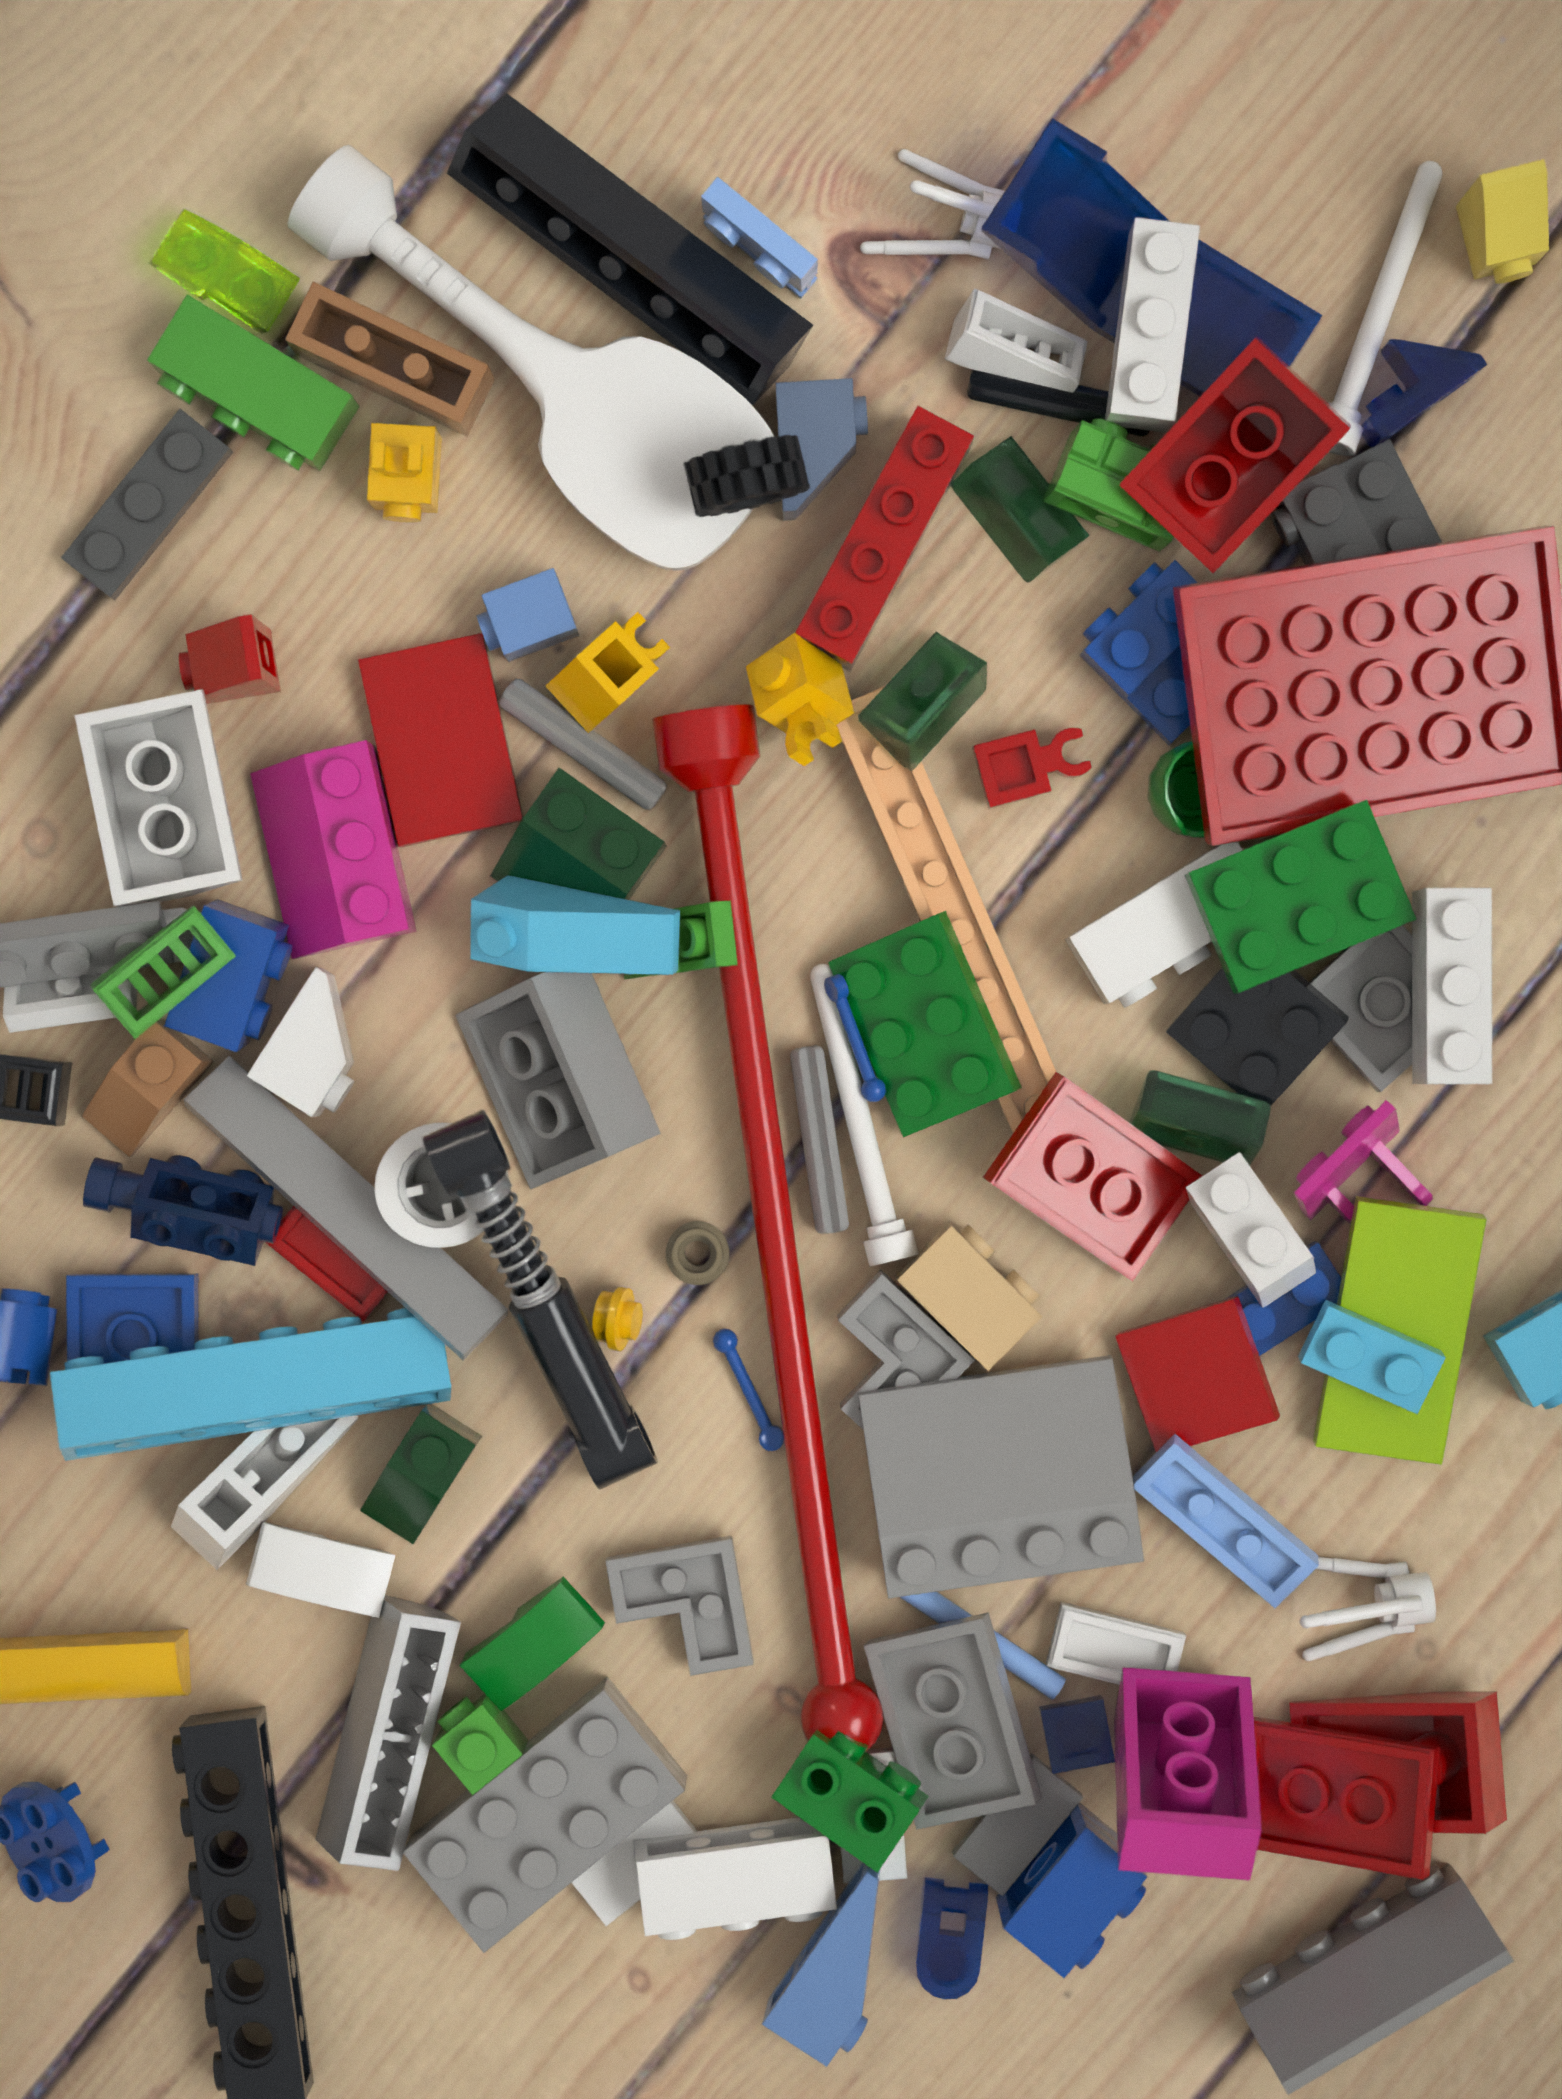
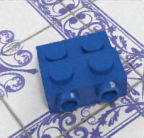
[1080,560,1198,745]

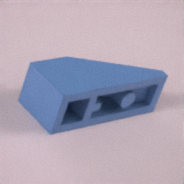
[762,1862,881,2067]

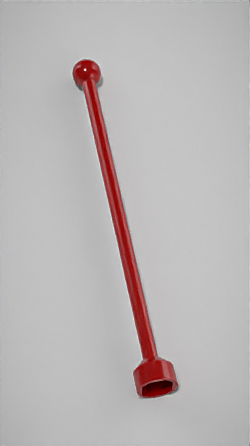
[652,704,883,1753]

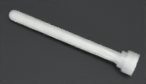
[1328,161,1442,456]
[810,964,919,1267]

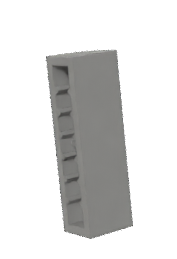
[315,1595,461,1871]

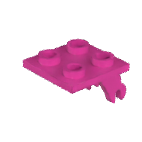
[1294,1100,1433,1225]

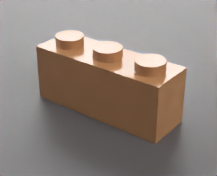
[285,281,495,437]

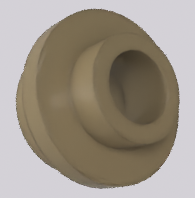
[666,1221,730,1285]

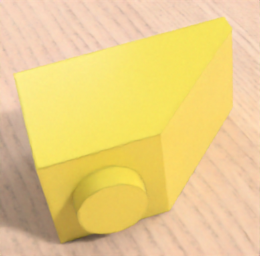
[1456,159,1549,284]

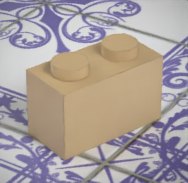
[895,1223,1043,1371]

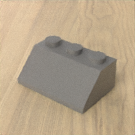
[455,972,661,1190]

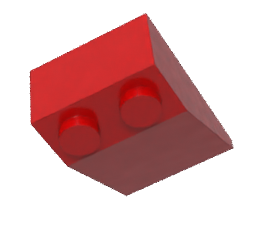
[1119,336,1351,574]
[1289,1691,1507,1834]

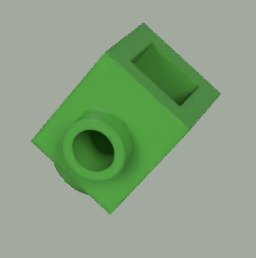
[432,1694,528,1796]

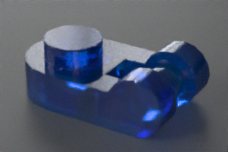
[915,1877,988,2000]

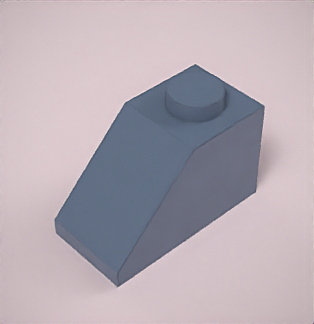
[776,378,868,521]

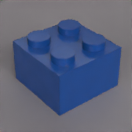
[996,1802,1147,1978]

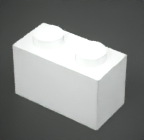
[1186,1152,1316,1308]

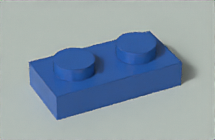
[1225,1241,1341,1356]

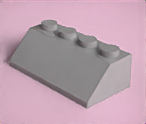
[1232,1863,1514,2095]

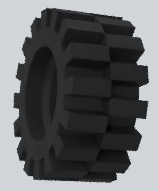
[684,435,810,517]

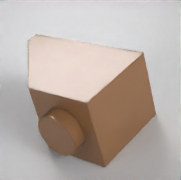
[82,1020,214,1158]

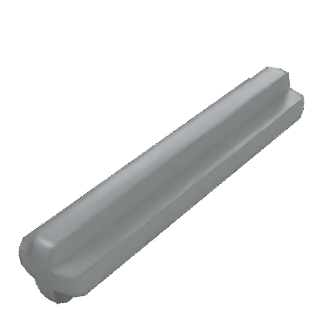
[499,678,667,810]
[790,1045,849,1234]

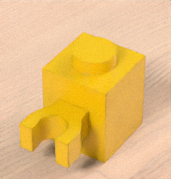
[367,423,442,523]
[545,612,671,733]
[745,633,854,766]

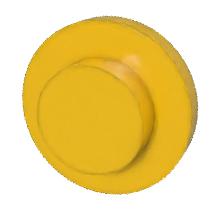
[592,1287,643,1351]

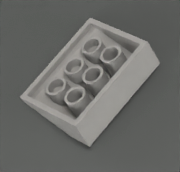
[858,1355,1144,1598]

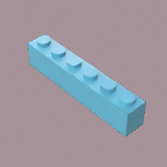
[50,1308,451,1461]

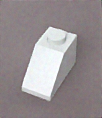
[247,967,354,1117]

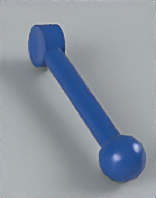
[824,974,886,1102]
[713,1328,784,1451]

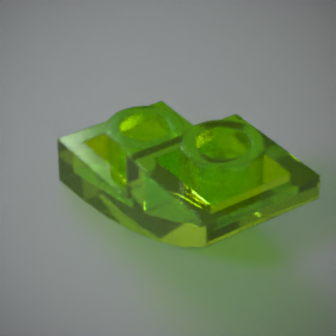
[149,209,300,335]

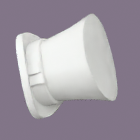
[375,1123,508,1248]

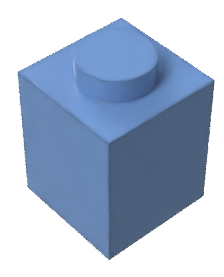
[476,568,580,662]

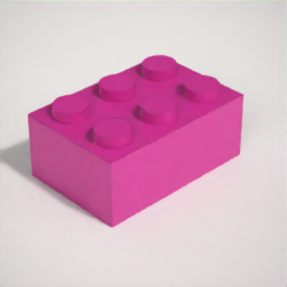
[1114,1667,1261,1881]

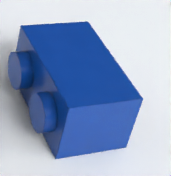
[164,899,292,1052]

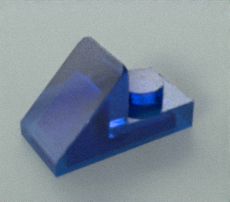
[1361,339,1488,448]

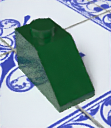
[360,1404,482,1544]

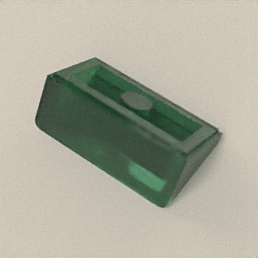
[952,436,1089,583]
[858,632,987,771]
[1129,1070,1271,1166]

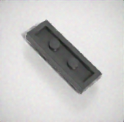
[61,409,233,600]

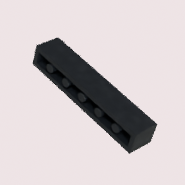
[446,93,813,405]

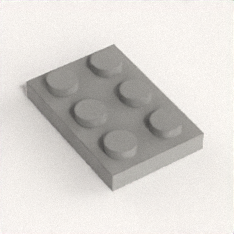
[864,1612,1042,1830]

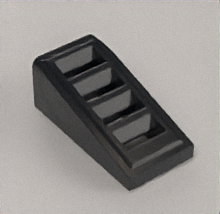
[0,1054,72,1126]

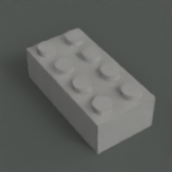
[403,1676,687,1953]

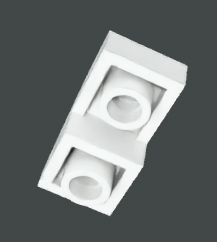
[246,1522,395,1618]

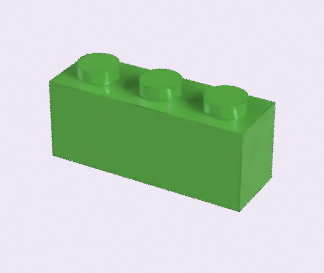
[147,294,360,471]

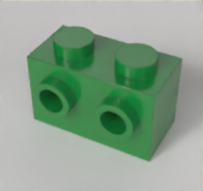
[771,1730,929,1873]

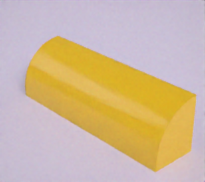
[0,1629,191,1704]

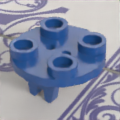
[0,1782,110,1902]

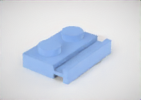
[701,177,818,299]

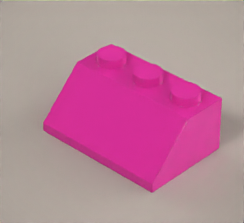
[250,740,417,960]

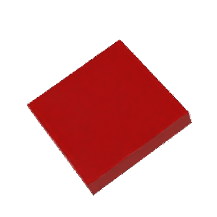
[1115,1295,1280,1452]

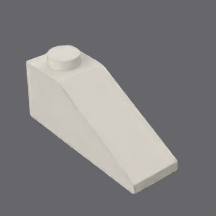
[171,1415,358,1570]

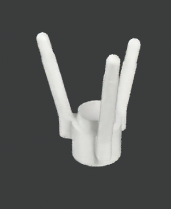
[860,149,1021,259]
[1300,1557,1436,1661]

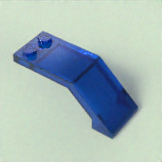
[981,118,1323,397]

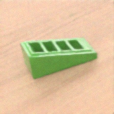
[90,905,236,1039]

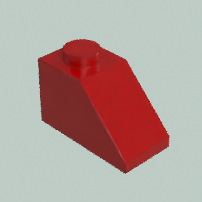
[179,614,281,704]

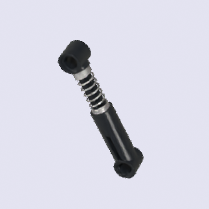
[422,1109,658,1490]

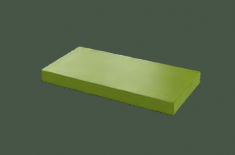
[1313,1196,1487,1465]

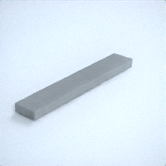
[184,1056,508,1361]

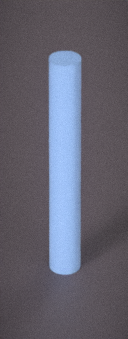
[900,1592,1066,1700]

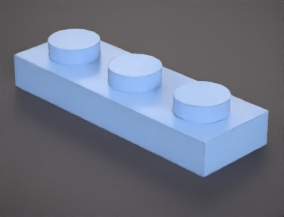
[1132,1434,1319,1608]

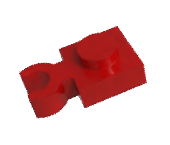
[972,728,1092,809]

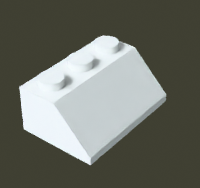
[75,689,243,907]

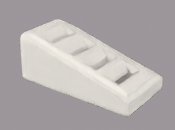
[945,288,1088,393]

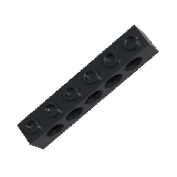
[172,1706,314,2099]

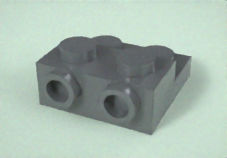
[1271,439,1442,565]

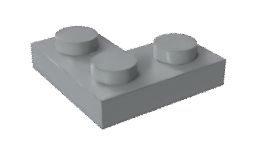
[837,1270,975,1429]
[606,1535,754,1676]

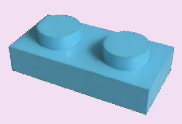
[1298,1300,1446,1414]

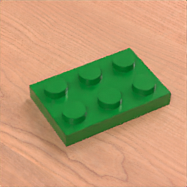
[1184,800,1417,994]
[828,911,1022,1138]

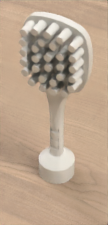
[288,145,773,571]

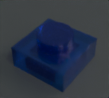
[1039,1695,1115,1774]

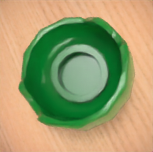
[1148,741,1205,838]

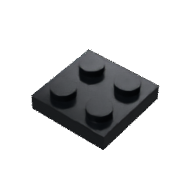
[1166,967,1349,1115]

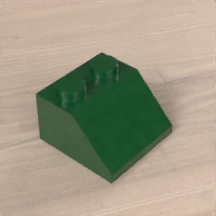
[490,767,667,900]

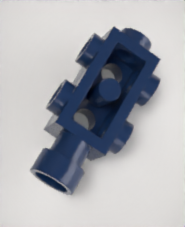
[83,1155,283,1266]

